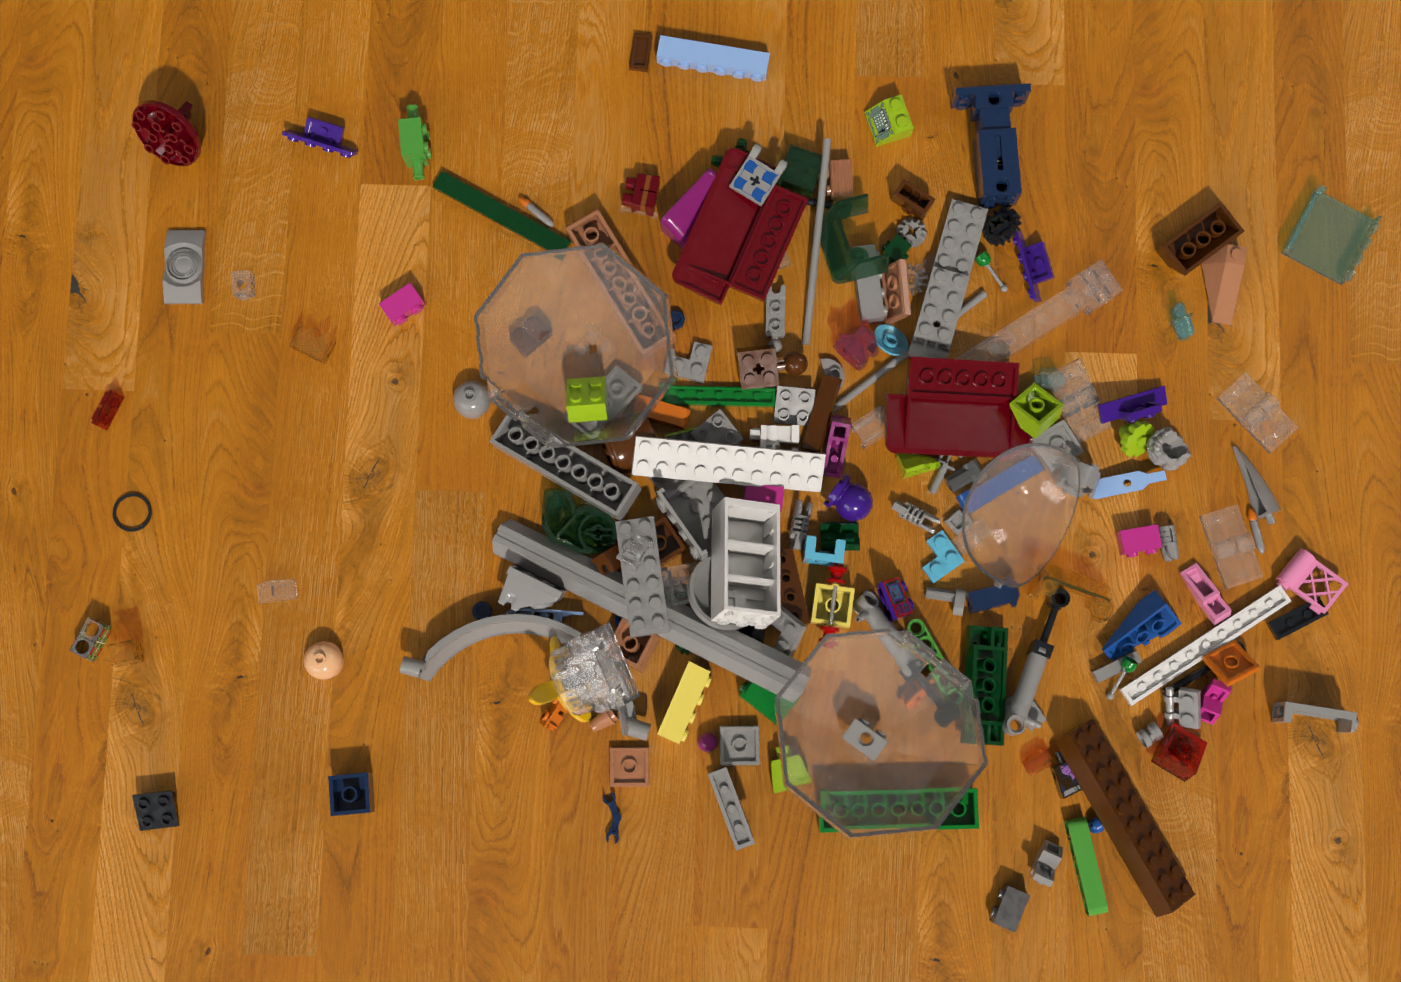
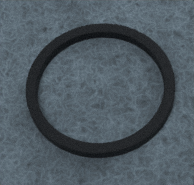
[113,493,152,532]

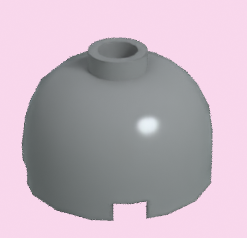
[453,380,491,419]

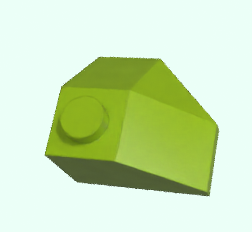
[895,453,941,479]

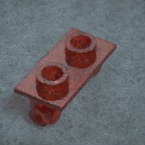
[91,389,125,431]

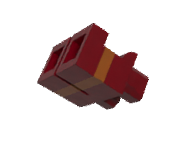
[622,174,660,216]

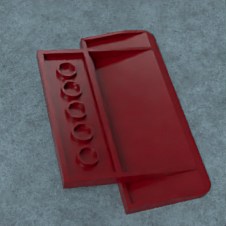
[672,148,809,306]
[885,356,1031,459]

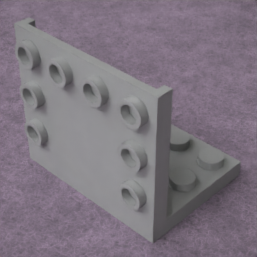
[656,481,725,562]

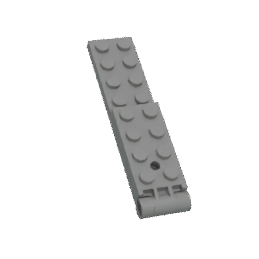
[908,199,988,359]

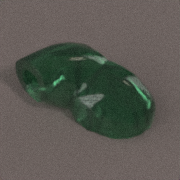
[541,488,617,554]

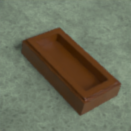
[629,33,653,72]

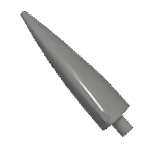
[1233,446,1281,525]

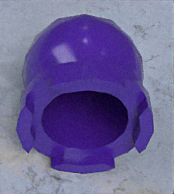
[823,473,873,521]

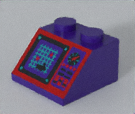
[875,577,914,622]

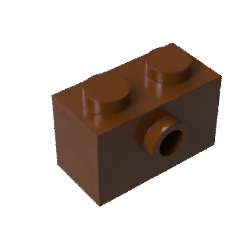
[891,179,935,221]

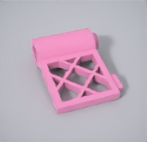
[1276,548,1349,615]

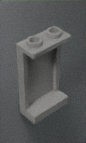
[1271,701,1359,733]

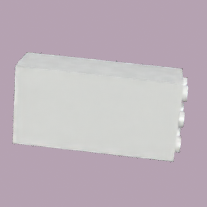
[711,497,781,629]

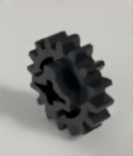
[982,206,1022,247]

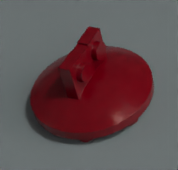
[132,100,201,166]

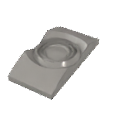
[163,230,206,304]

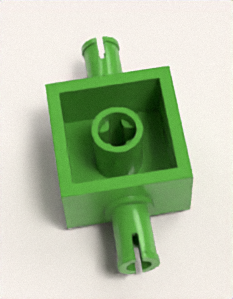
[398,105,432,180]

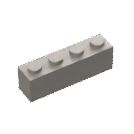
[851,244,887,324]

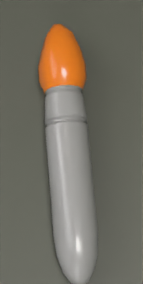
[519,196,554,227]
[1248,508,1265,554]

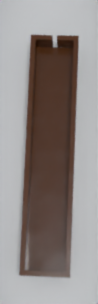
[1054,719,1195,918]

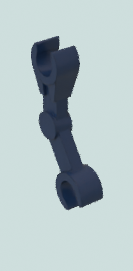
[603,792,622,844]

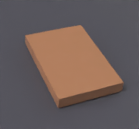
[881,259,911,324]

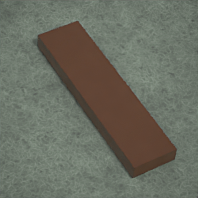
[801,374,842,453]

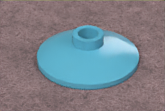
[874,324,908,356]

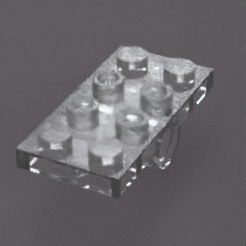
[1045,358,1112,444]
[1216,372,1299,454]
[1199,504,1263,589]

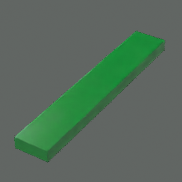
[662,385,776,408]

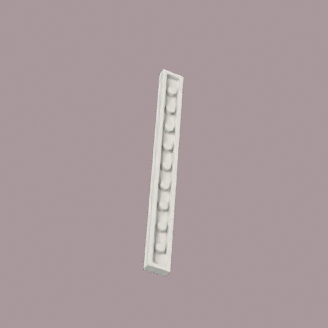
[1119,585,1291,706]

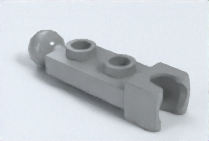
[765,285,786,353]

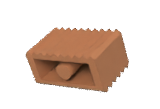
[826,159,854,201]

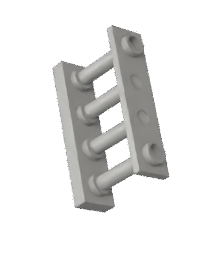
[708,767,755,851]

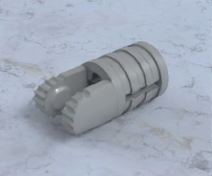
[1159,525,1179,562]

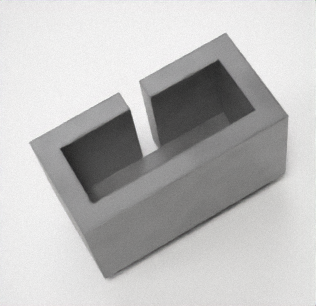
[989,885,1030,932]

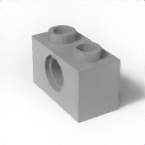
[842,717,888,761]

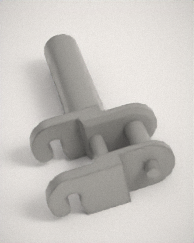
[929,455,963,495]

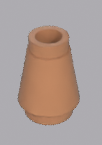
[589,706,619,732]

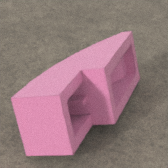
[1180,563,1231,626]

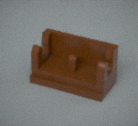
[591,545,621,575]

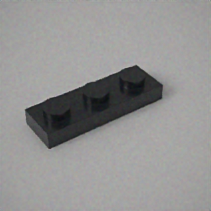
[1267,597,1329,640]

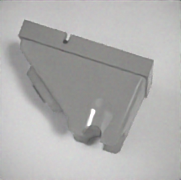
[498,565,567,611]

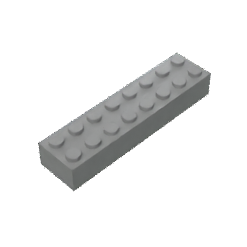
[490,409,642,521]

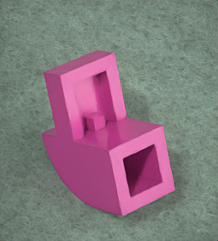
[1201,679,1232,725]

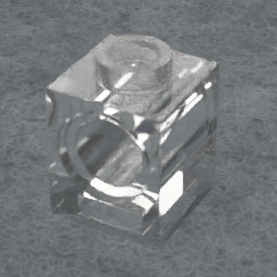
[231,270,256,300]

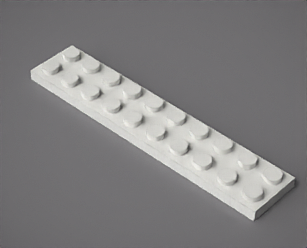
[631,436,826,492]

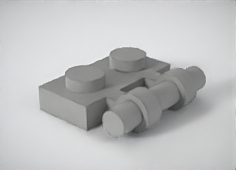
[1164,687,1201,729]

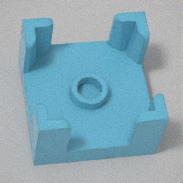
[802,535,846,566]

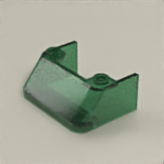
[820,194,889,284]

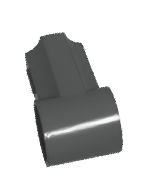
[944,459,986,493]

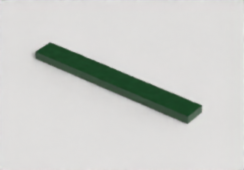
[432,171,571,259]

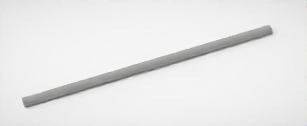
[802,138,831,345]
[832,291,987,414]

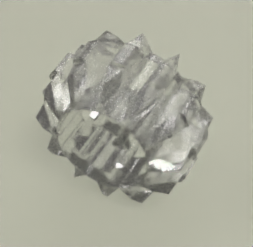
[906,263,928,295]

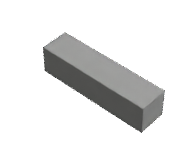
[1091,651,1142,683]

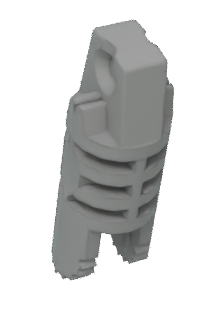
[789,499,813,550]
[891,500,941,534]

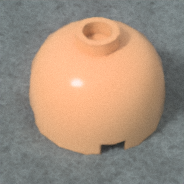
[303,641,344,680]

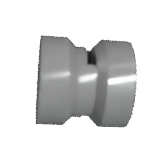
[1136,721,1164,748]

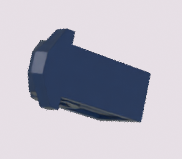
[965,578,1020,614]

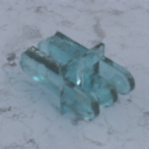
[1169,303,1195,341]

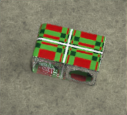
[70,617,112,662]

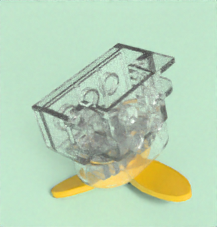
[528,622,640,723]

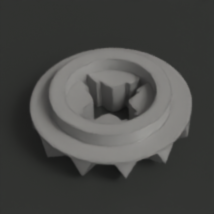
[897,217,927,247]

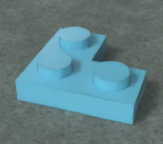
[922,530,965,584]

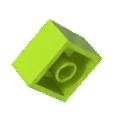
[566,376,608,423]

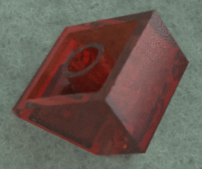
[1151,723,1207,782]

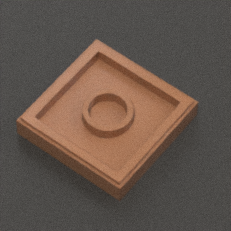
[610,747,649,787]

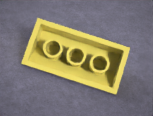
[657,661,713,744]

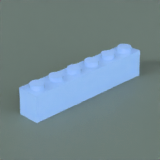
[657,35,770,82]

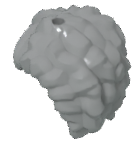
[1146,427,1191,471]

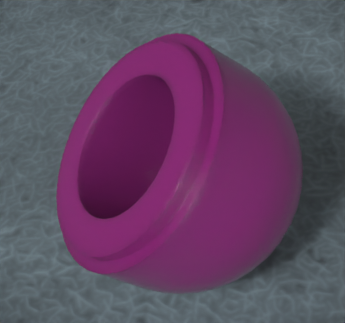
[698,733,717,752]

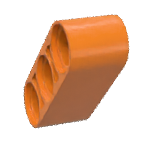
[633,396,691,430]

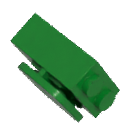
[738,681,800,725]

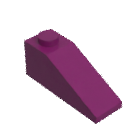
[823,415,851,478]

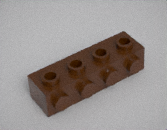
[780,547,810,625]

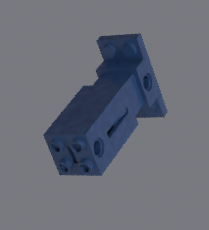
[950,83,1031,209]

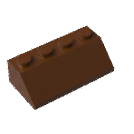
[1157,202,1244,276]

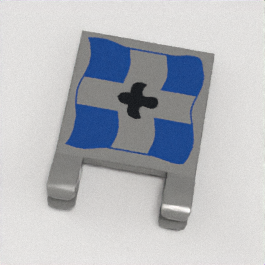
[729,144,787,206]

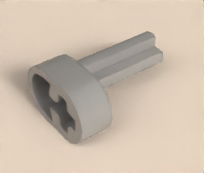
[925,587,966,616]

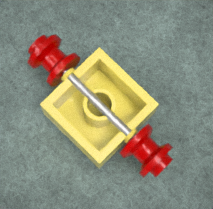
[810,563,855,648]

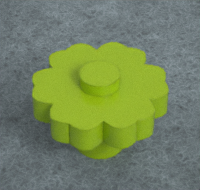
[1119,420,1154,457]

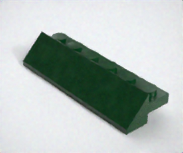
[962,625,1008,746]

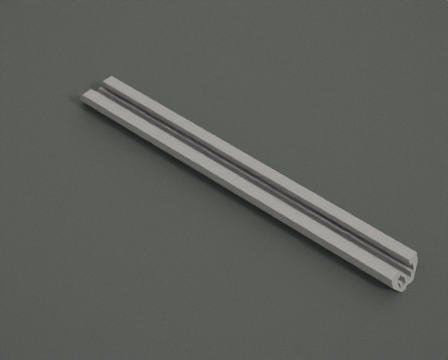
[492,519,810,702]

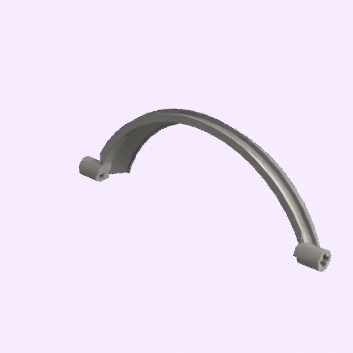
[400,614,651,741]

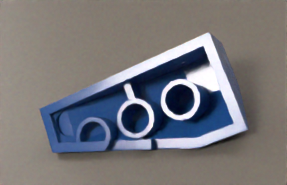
[1102,590,1182,661]

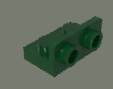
[820,522,860,551]

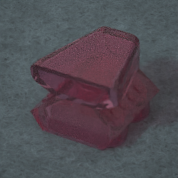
[833,325,879,371]

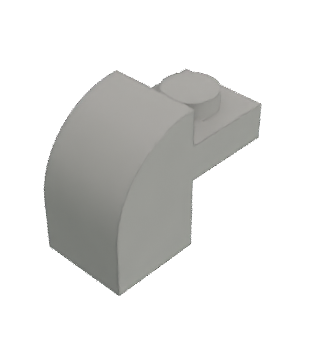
[1030,839,1063,887]

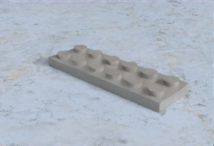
[615,516,670,638]

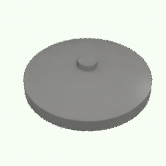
[687,556,743,630]

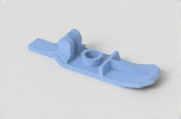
[1093,470,1167,499]
[506,608,584,623]

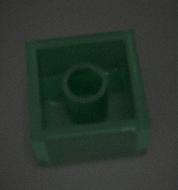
[777,144,822,198]

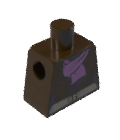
[1050,750,1082,799]

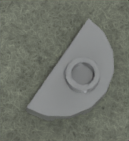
[820,358,845,390]

